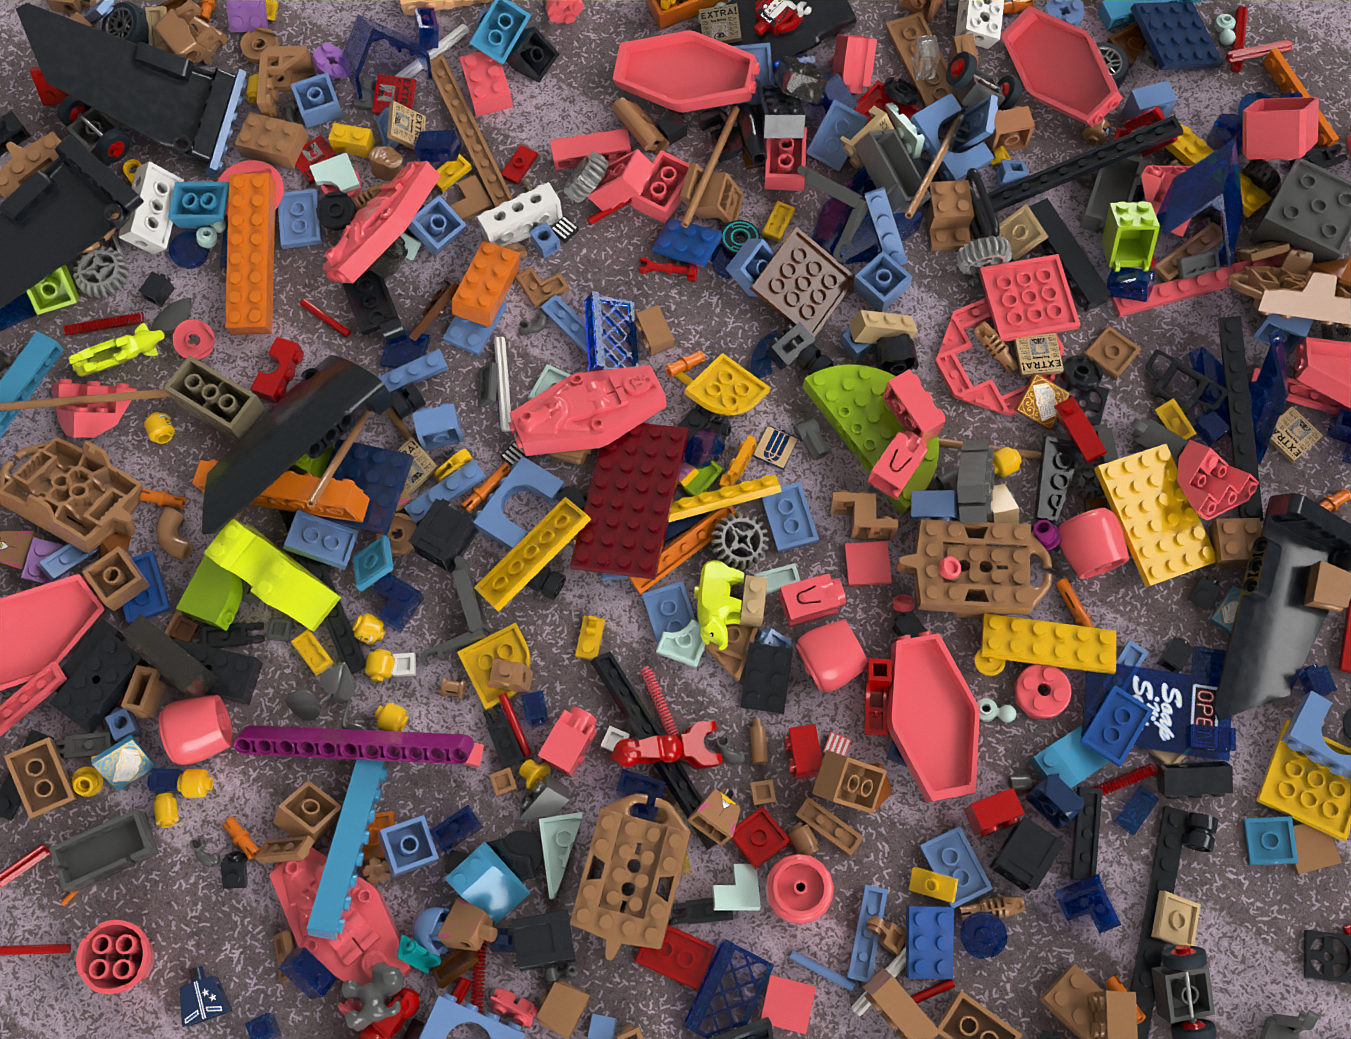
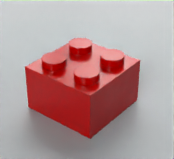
[783,724,822,780]
[964,788,1025,837]

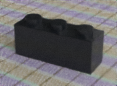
[1157,761,1233,799]

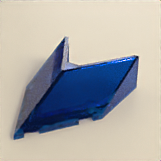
[340,14,433,99]
[1156,138,1243,267]
[811,166,923,265]
[1189,328,1289,464]

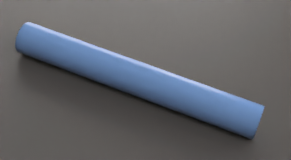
[789,950,856,991]

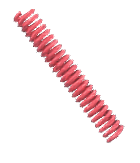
[640,666,679,736]

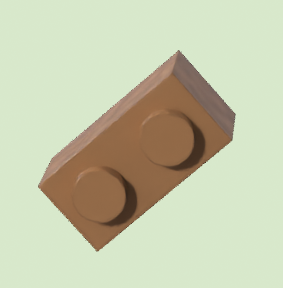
[634,305,674,356]

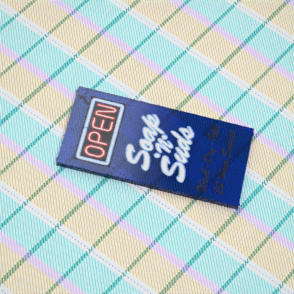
[1081,663,1232,762]

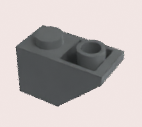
[519,774,569,820]

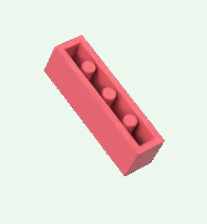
[550,129,631,170]

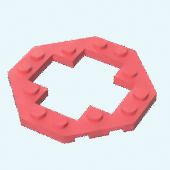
[935,298,1064,417]

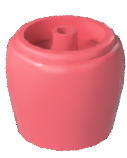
[1059,508,1129,579]
[795,619,868,693]
[158,695,233,766]
[765,854,834,925]

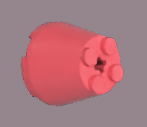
[76,920,155,994]

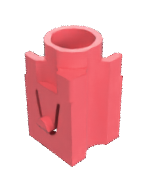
[832,34,877,93]
[867,431,928,500]
[779,573,846,628]
[538,706,597,778]

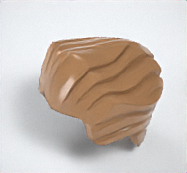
[368,146,403,181]

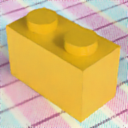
[328,123,375,158]

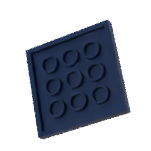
[1130,2,1223,70]
[314,439,414,536]

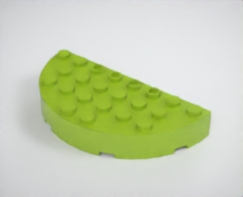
[802,365,939,516]

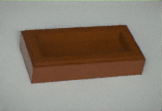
[431,949,480,989]

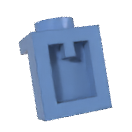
[754,628,792,647]

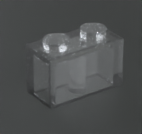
[912,35,940,80]

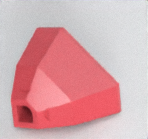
[1141,165,1212,237]
[51,379,137,438]
[1177,440,1259,520]

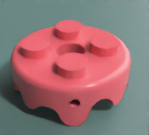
[1013,664,1072,720]

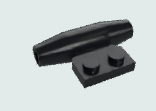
[710,103,767,165]

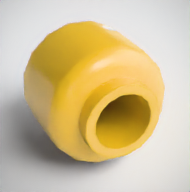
[144,412,175,444]
[992,447,1022,478]
[352,613,386,645]
[364,649,395,683]
[374,702,409,732]
[177,768,214,798]

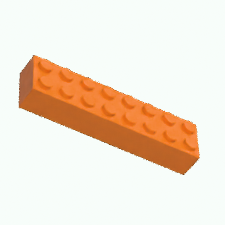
[225,173,276,335]
[192,459,370,523]

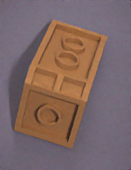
[257,45,315,118]

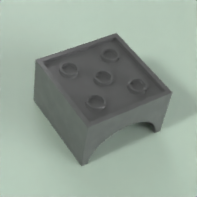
[1249,158,1351,264]

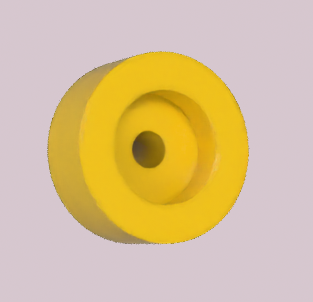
[991,146,1011,166]

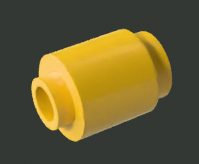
[246,74,259,104]
[153,793,179,828]

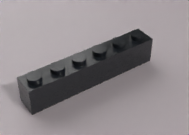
[1029,198,1111,312]

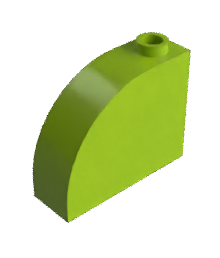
[176,554,243,631]

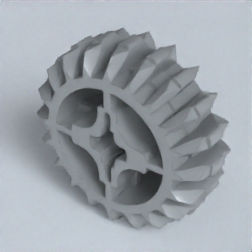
[564,152,609,203]
[956,236,1012,275]
[73,246,130,299]
[711,512,769,570]

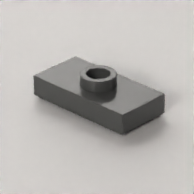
[1176,249,1221,279]
[478,362,498,407]

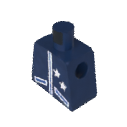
[180,966,232,1027]

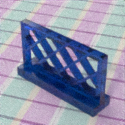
[584,291,639,372]
[682,939,774,1039]

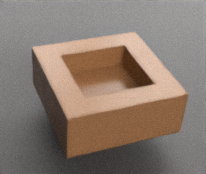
[489,767,518,797]
[750,779,776,806]

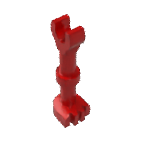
[638,257,698,282]

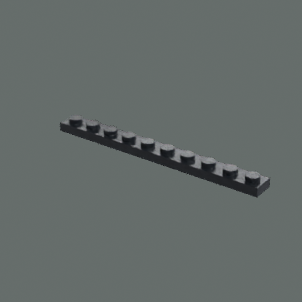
[987,115,1183,212]
[1218,316,1264,522]
[279,510,366,674]
[591,651,718,850]
[1130,806,1188,1039]

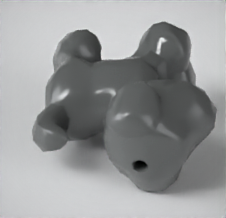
[342,962,404,1031]

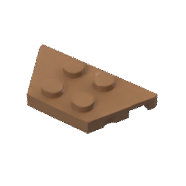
[705,604,767,681]

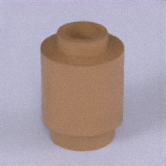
[788,822,819,856]

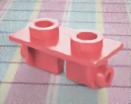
[489,988,539,1028]

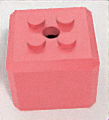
[1243,97,1319,161]

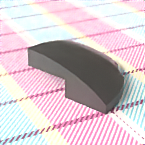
[150,297,191,337]

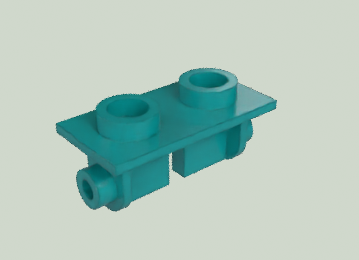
[396,935,441,974]

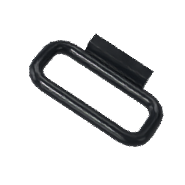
[965,168,1000,240]

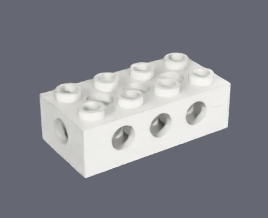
[955,0,1004,49]
[118,161,184,254]
[477,182,563,247]

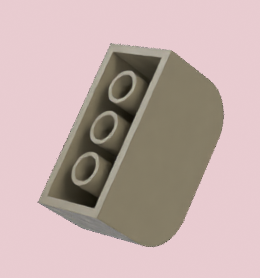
[164,355,265,442]

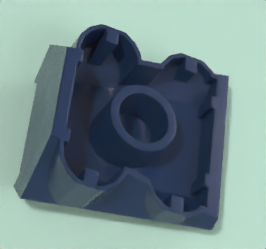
[1026,774,1084,829]

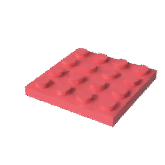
[979,254,1080,342]

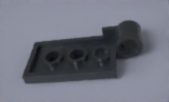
[342,261,406,342]

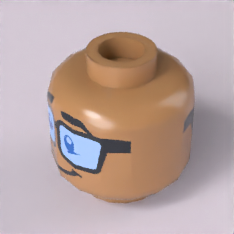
[1082,117,1110,145]

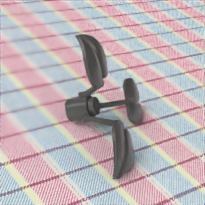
[285,662,366,730]

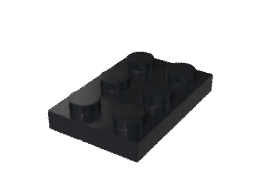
[740,641,793,714]

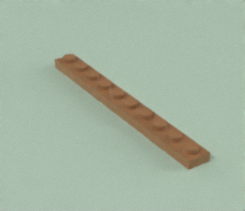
[426,55,513,208]

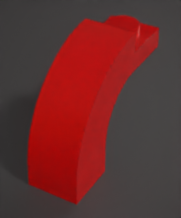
[863,658,892,736]

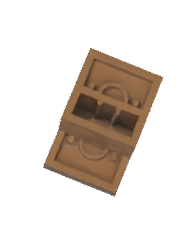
[680,163,744,225]
[925,180,974,251]
[830,490,898,541]

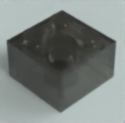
[772,56,828,104]

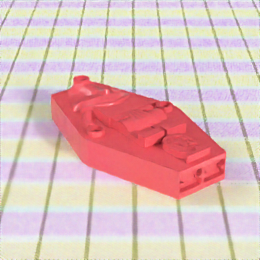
[1001,6,1123,128]
[612,31,760,113]
[322,161,441,283]
[1294,337,1351,408]
[508,365,667,456]
[0,573,105,691]
[886,631,980,803]
[269,847,414,985]

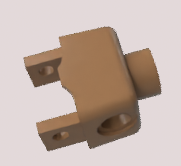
[154,0,222,66]

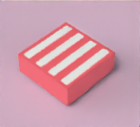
[823,732,851,756]

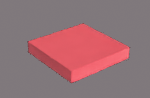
[844,541,892,586]
[760,975,816,1034]

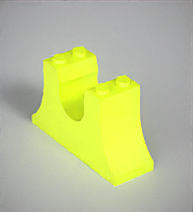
[204,518,341,632]

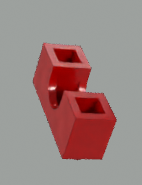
[250,336,304,404]

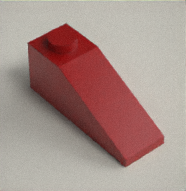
[1054,396,1107,463]

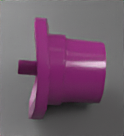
[1032,520,1061,551]

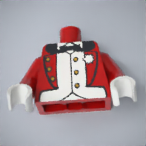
[753,0,811,36]

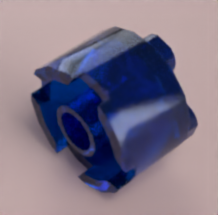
[1206,114,1243,160]

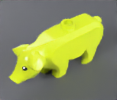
[68,323,165,377]
[694,560,744,650]

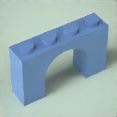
[910,93,994,181]
[473,456,565,551]
[1281,691,1351,783]
[418,993,525,1039]

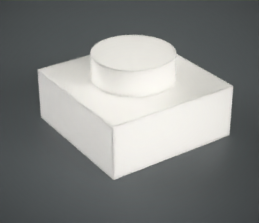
[393,653,416,677]
[601,726,630,752]

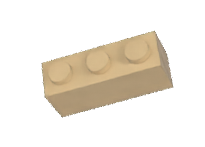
[849,310,918,344]

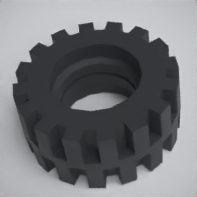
[1242,159,1281,194]

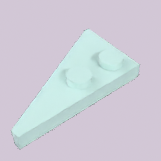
[885,102,925,160]
[539,812,583,900]

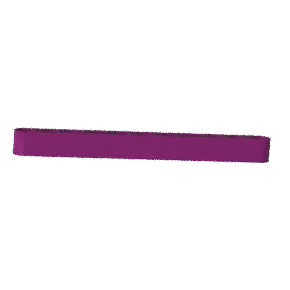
[233,725,474,764]

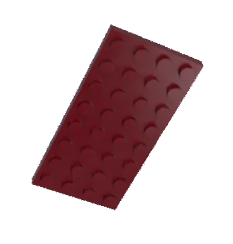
[570,423,689,580]

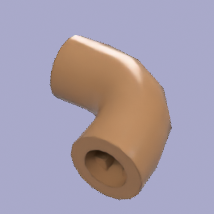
[156,507,193,562]

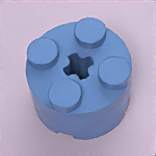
[1044,0,1084,27]

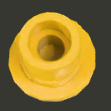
[974,649,1005,676]
[519,759,551,791]
[72,766,104,797]

